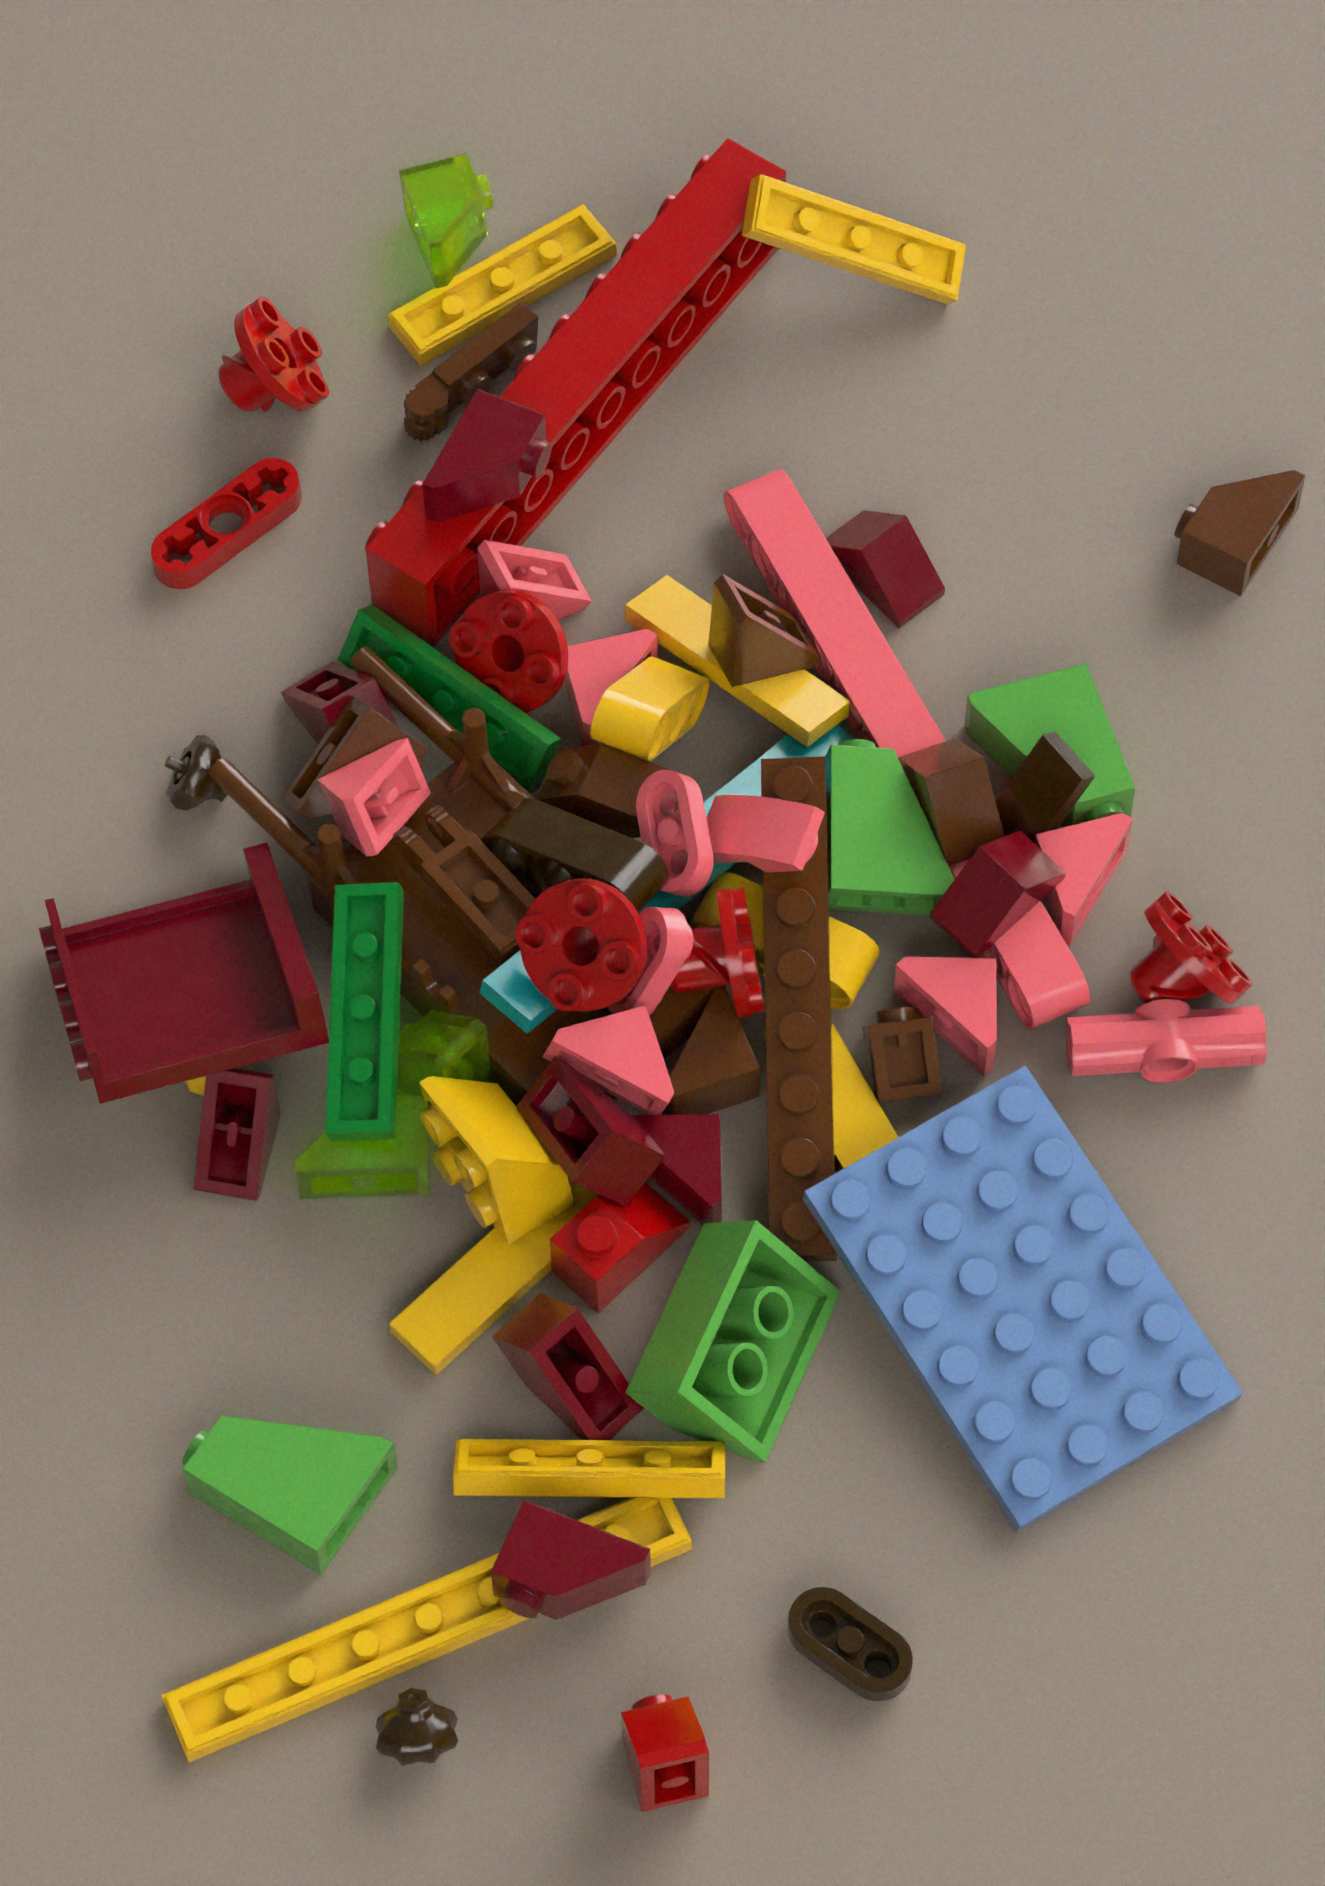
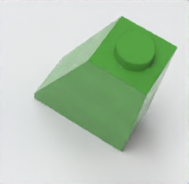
[964,663,1135,827]
[825,739,955,916]
[182,1415,397,1575]

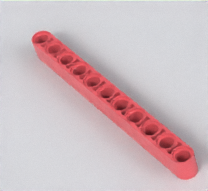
[723,468,1090,1030]

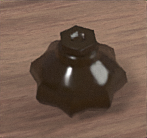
[165,735,228,810]
[375,1688,458,1766]

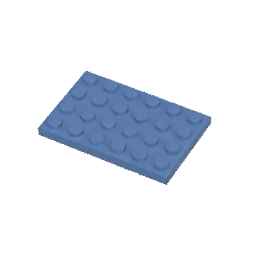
[802,1065,1243,1532]

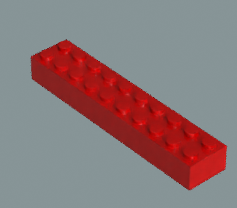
[365,138,786,648]

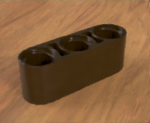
[481,798,669,912]

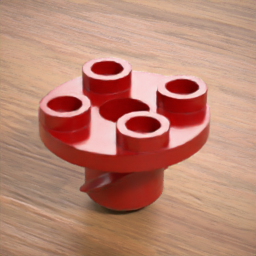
[218,296,329,412]
[449,590,568,713]
[516,878,647,1012]
[670,888,765,1018]
[1129,891,1253,1004]

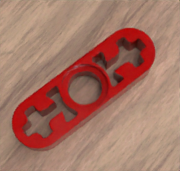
[151,458,302,589]

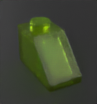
[399,153,494,289]
[397,1009,492,1109]
[295,1091,431,1199]

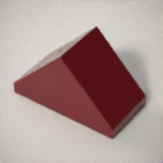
[826,510,945,628]
[930,831,1066,958]
[194,1068,281,1201]
[633,1114,722,1225]

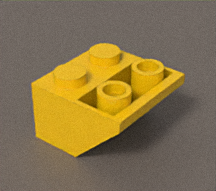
[419,1076,575,1244]

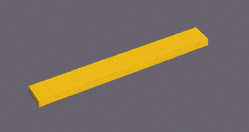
[161,1497,692,1763]

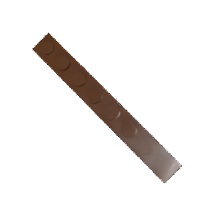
[761,756,837,1262]

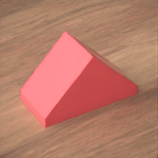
[477,540,592,620]
[564,629,658,746]
[317,738,431,857]
[1035,813,1133,946]
[894,957,997,1076]
[542,1005,674,1115]

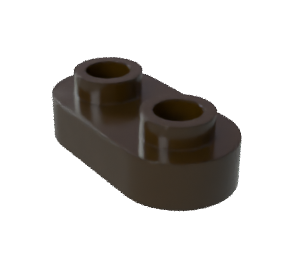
[788,1587,913,1701]

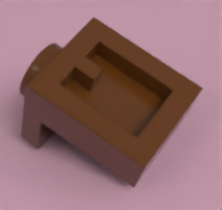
[862,1006,943,1103]

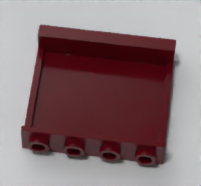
[39,842,329,1104]

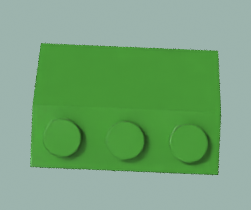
[625,1220,841,1462]

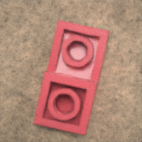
[706,795,825,873]

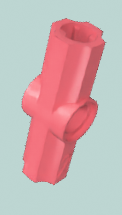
[1065,999,1267,1083]

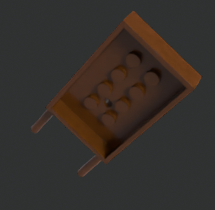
[208,646,726,1106]

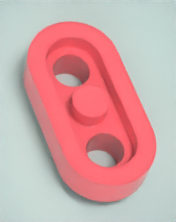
[636,769,714,897]
[608,907,693,1016]

